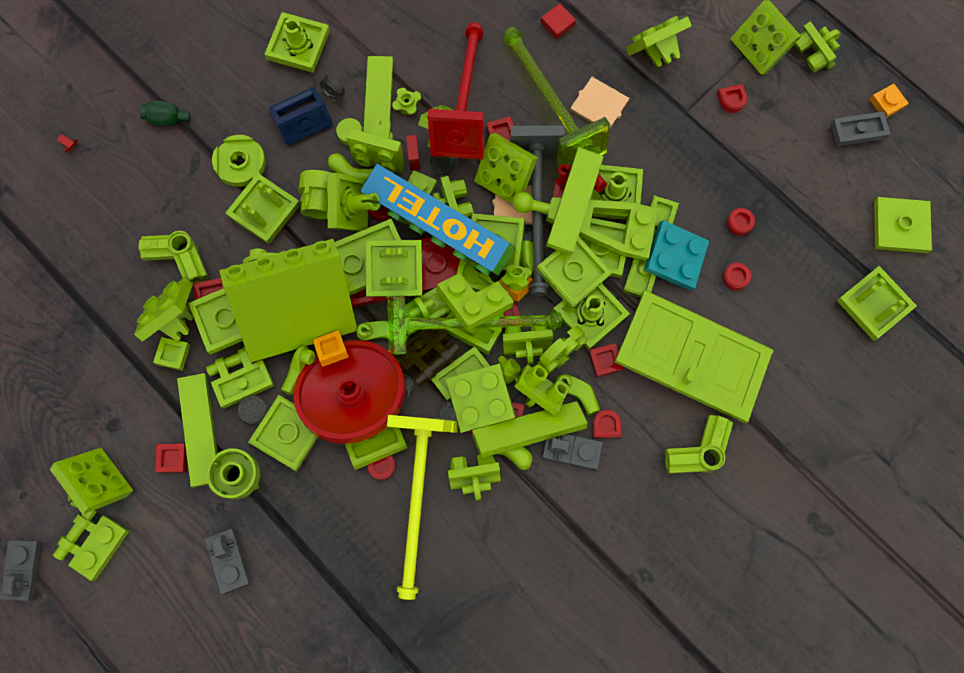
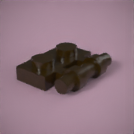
[392,322,461,386]

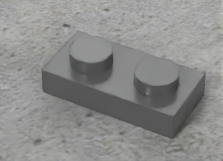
[830,111,891,146]

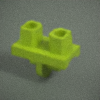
[794,21,841,72]
[432,176,474,219]
[394,287,451,336]
[503,321,553,365]
[514,364,569,416]
[448,454,501,501]

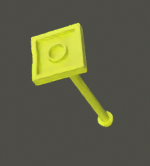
[387,415,459,600]

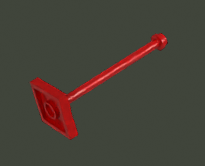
[427,22,485,160]

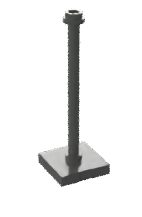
[510,125,565,296]

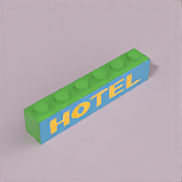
[361,164,515,276]

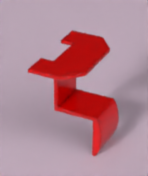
[57,134,78,153]

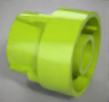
[298,170,331,220]
[206,449,260,500]

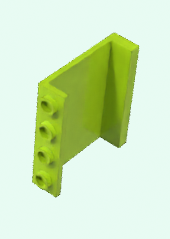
[219,239,357,362]

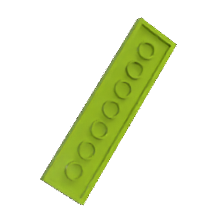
[188,219,401,355]

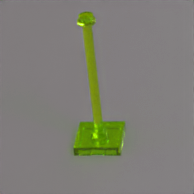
[504,27,611,168]
[387,296,562,354]

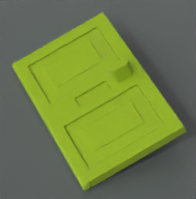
[615,290,774,424]

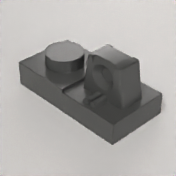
[542,434,603,470]
[205,529,251,594]
[0,540,42,601]

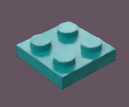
[644,220,709,291]

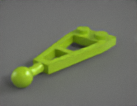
[512,192,658,261]

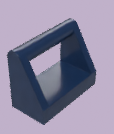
[268,87,333,145]

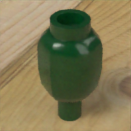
[140,100,190,126]

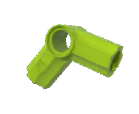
[139,231,209,286]
[665,415,733,474]

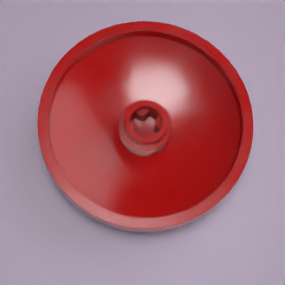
[293,340,406,444]

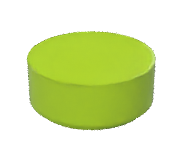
[336,118,363,145]

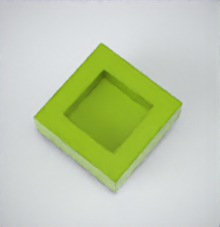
[153,337,191,371]

